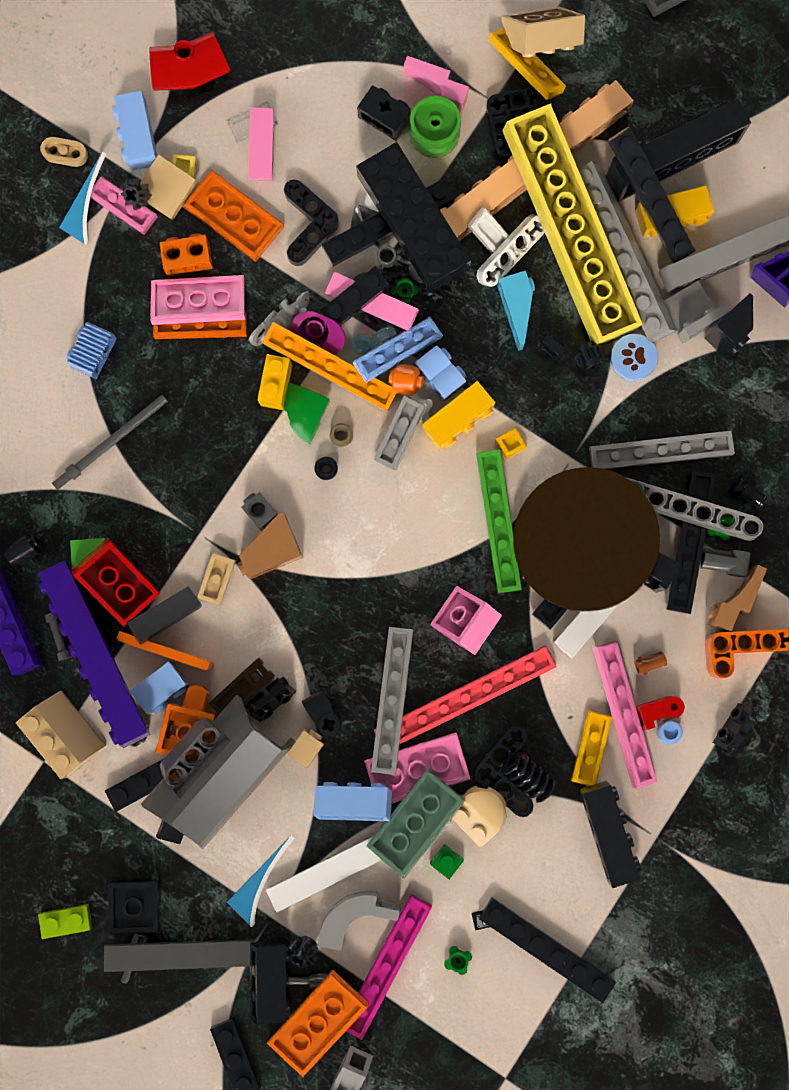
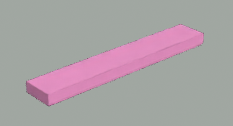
[593,641,657,788]

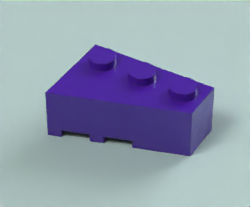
[750,251,789,308]

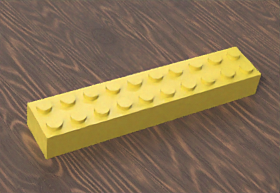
[502,104,643,346]

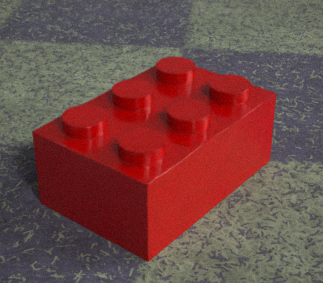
[72,538,160,627]

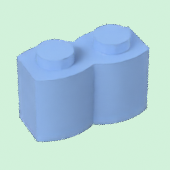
[414,345,467,402]

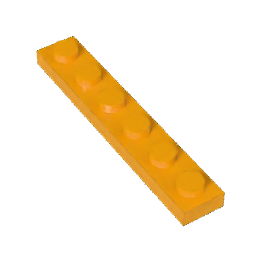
[262,322,397,411]

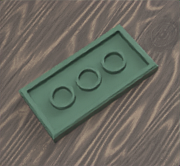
[366,769,466,879]

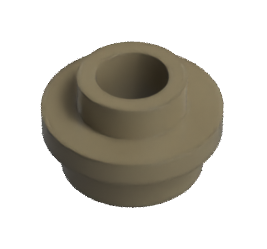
[330,423,353,447]

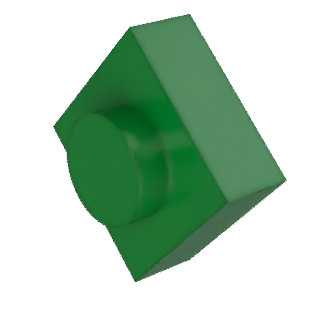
[430,844,464,880]

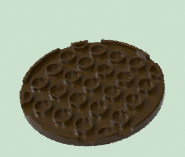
[513,467,660,612]

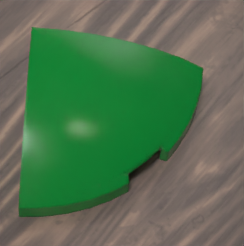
[284,383,330,444]

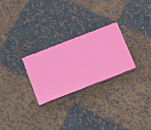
[151,275,245,325]
[364,732,471,803]

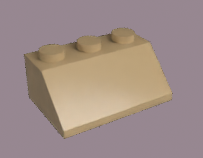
[501,6,585,57]
[16,691,106,779]

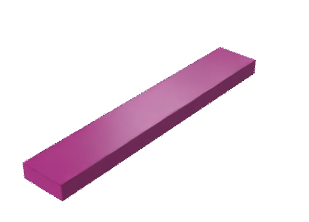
[346,894,432,1040]

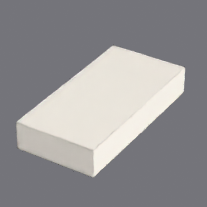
[467,208,509,254]

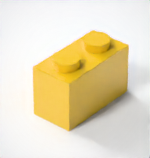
[258,354,293,410]

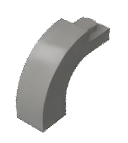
[317,891,400,951]
[330,1045,373,1090]

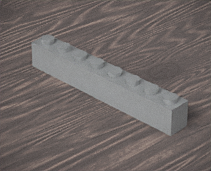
[578,161,677,342]

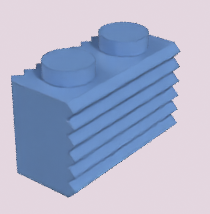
[67,322,117,379]

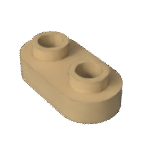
[40,137,88,167]

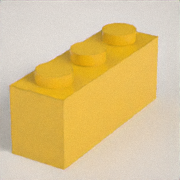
[635,185,714,238]
[422,381,495,450]

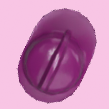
[291,311,345,355]

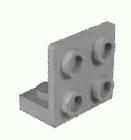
[664,281,729,343]

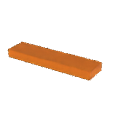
[153,312,247,339]
[117,631,214,671]

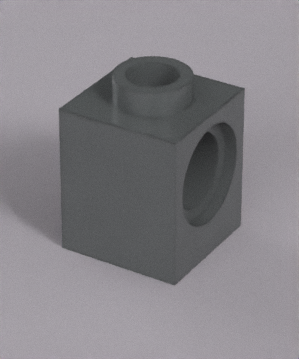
[241,492,278,532]

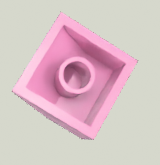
[430,586,502,655]

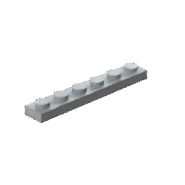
[589,431,735,470]
[371,627,413,775]

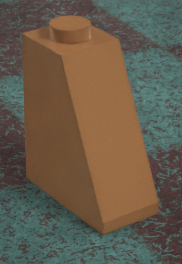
[238,512,303,579]

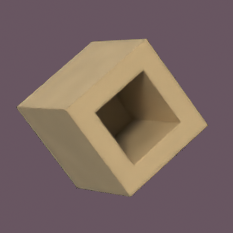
[287,728,325,768]

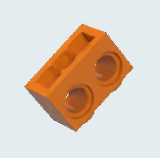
[159,234,213,277]

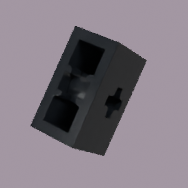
[357,85,411,141]

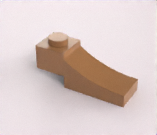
[707,565,767,632]

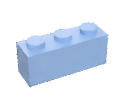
[112,91,157,171]
[313,782,392,821]

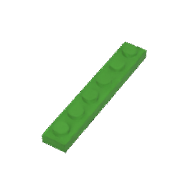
[476,450,522,594]

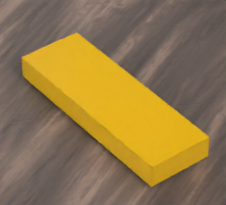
[571,710,612,786]

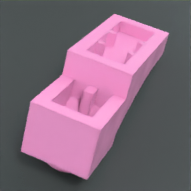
[404,56,469,114]

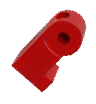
[636,696,685,730]

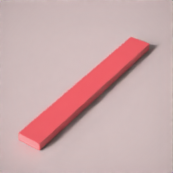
[374,645,557,744]

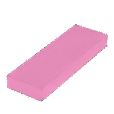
[249,107,274,181]
[90,176,158,235]

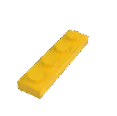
[488,28,566,100]

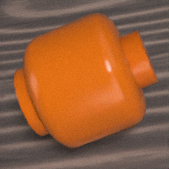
[389,363,425,396]

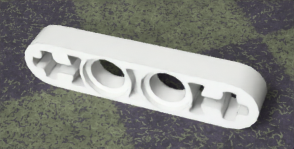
[477,214,545,287]

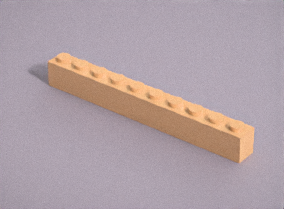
[440,80,633,241]

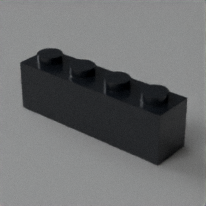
[579,781,642,889]

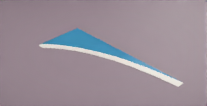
[59,151,106,245]
[227,835,295,927]

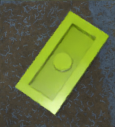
[38,904,92,939]

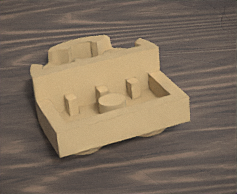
[452,786,507,848]

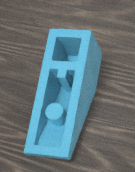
[497,271,535,351]

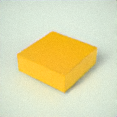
[495,427,527,460]

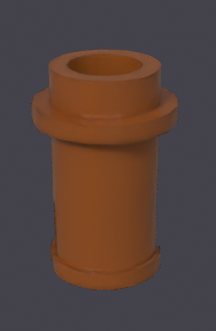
[634,651,667,675]

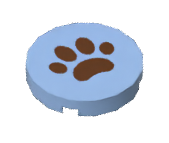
[610,334,658,381]

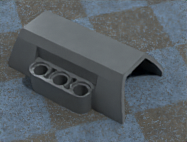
[141,695,295,849]

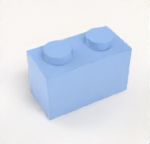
[130,661,190,715]

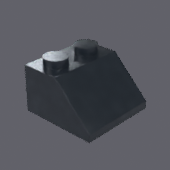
[705,293,753,357]

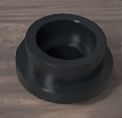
[314,457,338,480]

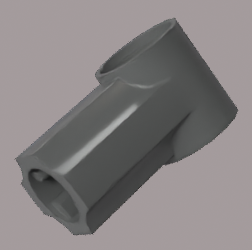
[700,548,751,577]

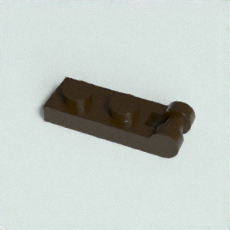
[208,658,275,715]

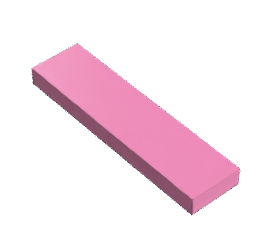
[325,272,419,331]

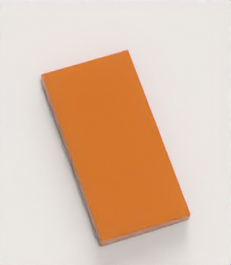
[183,170,284,262]
[267,970,369,1077]

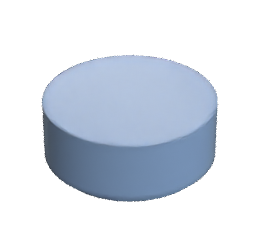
[657,720,683,744]

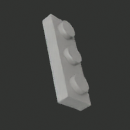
[374,396,427,470]

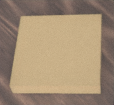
[140,154,198,220]

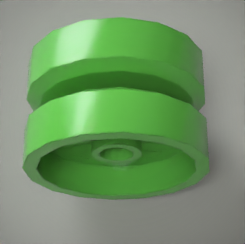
[410,95,461,158]

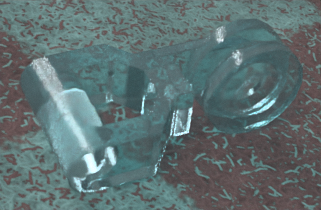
[352,326,398,355]

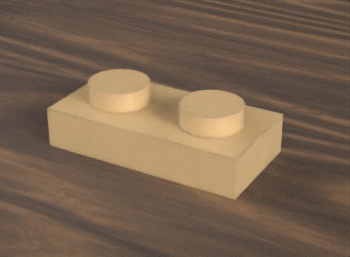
[197,553,236,606]

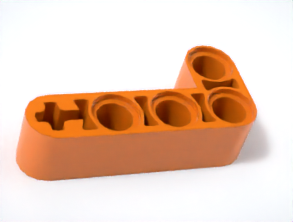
[705,629,789,678]

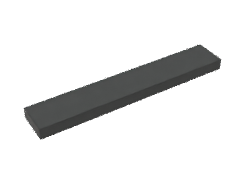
[104,939,254,972]

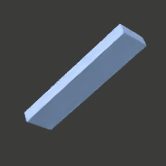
[353,317,443,383]

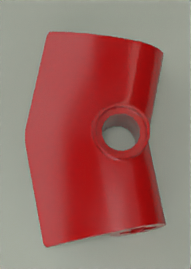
[149,31,230,91]

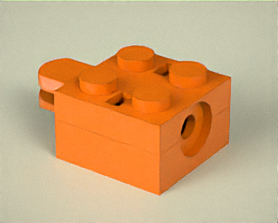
[156,685,218,755]

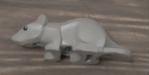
[248,291,309,346]

